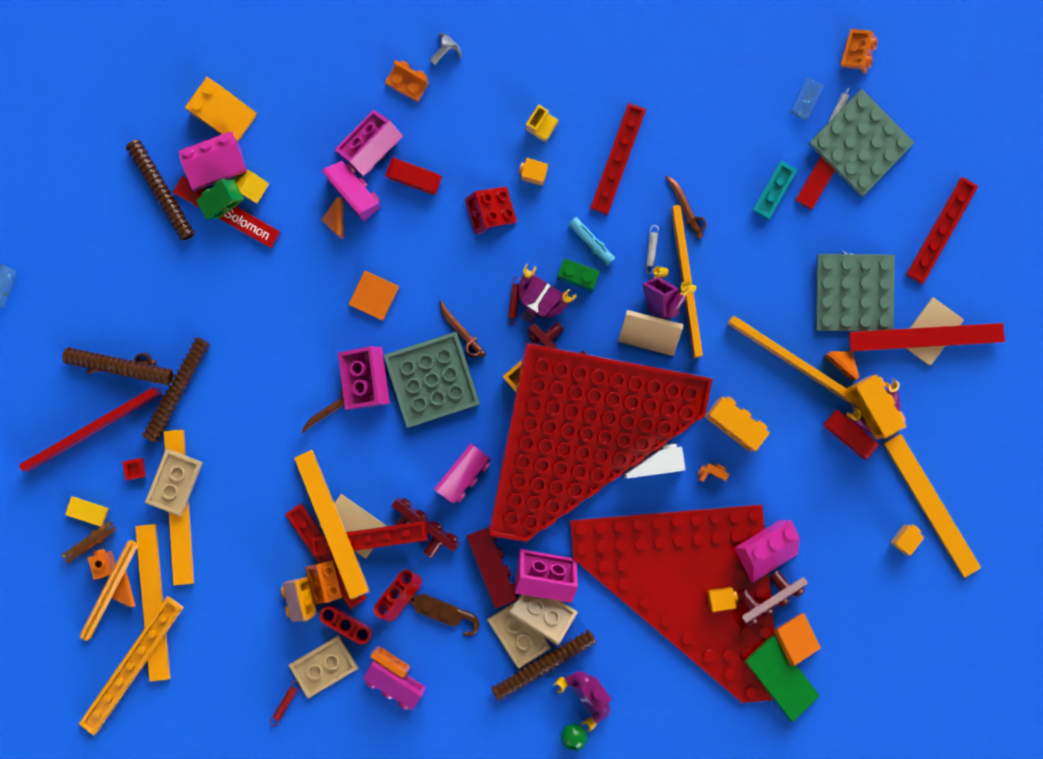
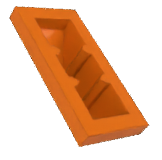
[321,197,344,238]
[824,351,859,381]
[112,571,135,608]

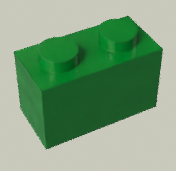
[196,178,244,220]
[557,258,600,292]

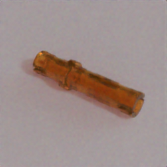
[61,521,117,564]

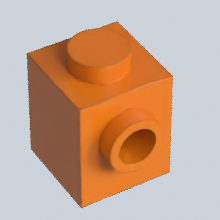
[88,549,116,580]

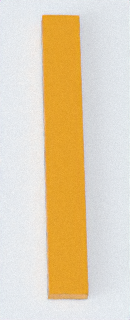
[671,205,703,358]
[727,316,857,407]
[164,430,194,585]
[883,434,981,578]
[294,450,370,599]
[135,524,171,681]
[79,596,184,736]

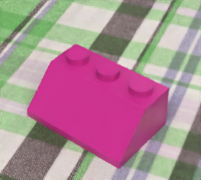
[335,110,403,176]
[179,131,247,192]
[322,161,381,222]
[338,346,390,410]
[434,443,490,504]
[734,520,800,583]
[515,549,578,603]
[363,660,426,710]

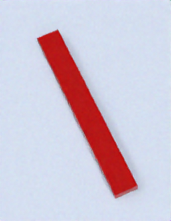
[848,323,1005,352]
[19,387,162,472]

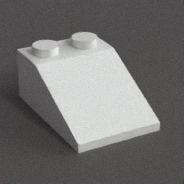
[624,444,685,478]

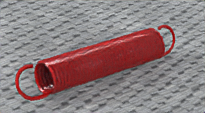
[508,277,520,325]
[270,681,300,726]

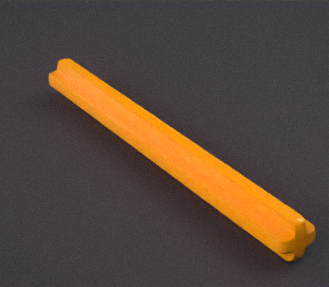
[80,540,138,641]

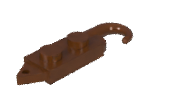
[410,593,480,636]

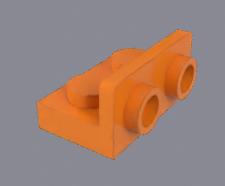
[841,29,878,73]
[385,60,429,103]
[305,560,342,604]

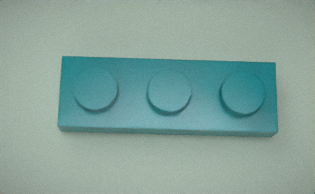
[752,161,797,220]

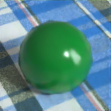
[561,723,588,751]

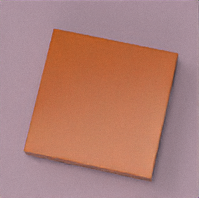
[349,270,400,321]
[773,613,821,666]
[370,646,410,678]

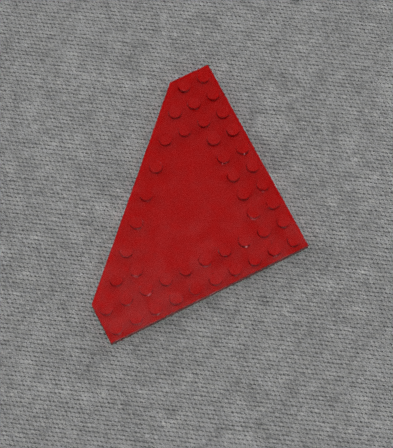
[488,343,713,542]
[570,505,775,703]

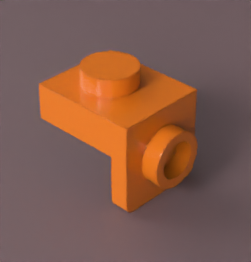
[697,463,729,482]

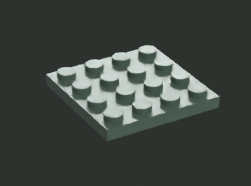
[808,89,915,197]
[815,254,895,331]
[384,331,480,428]

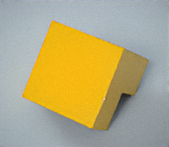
[526,105,558,143]
[233,170,269,203]

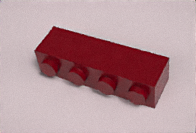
[467,526,518,609]

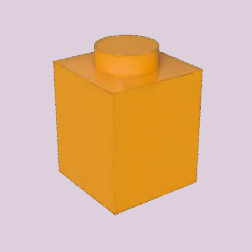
[519,158,549,186]
[890,524,925,556]
[707,587,738,612]

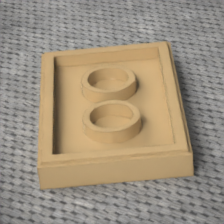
[905,297,964,366]
[618,310,683,356]
[145,448,203,517]
[319,494,387,559]
[508,594,578,646]
[487,601,551,669]
[288,635,359,699]

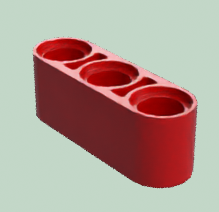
[385,158,443,195]
[823,410,879,460]
[374,569,422,622]
[319,605,373,644]

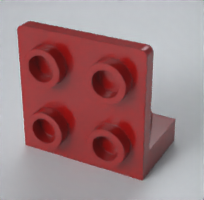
[465,187,517,234]

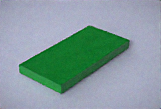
[744,635,820,722]

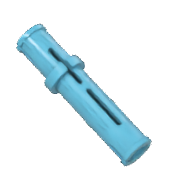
[568,217,616,266]

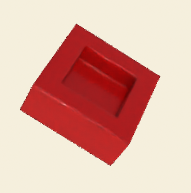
[122,458,146,480]

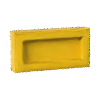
[65,496,110,527]

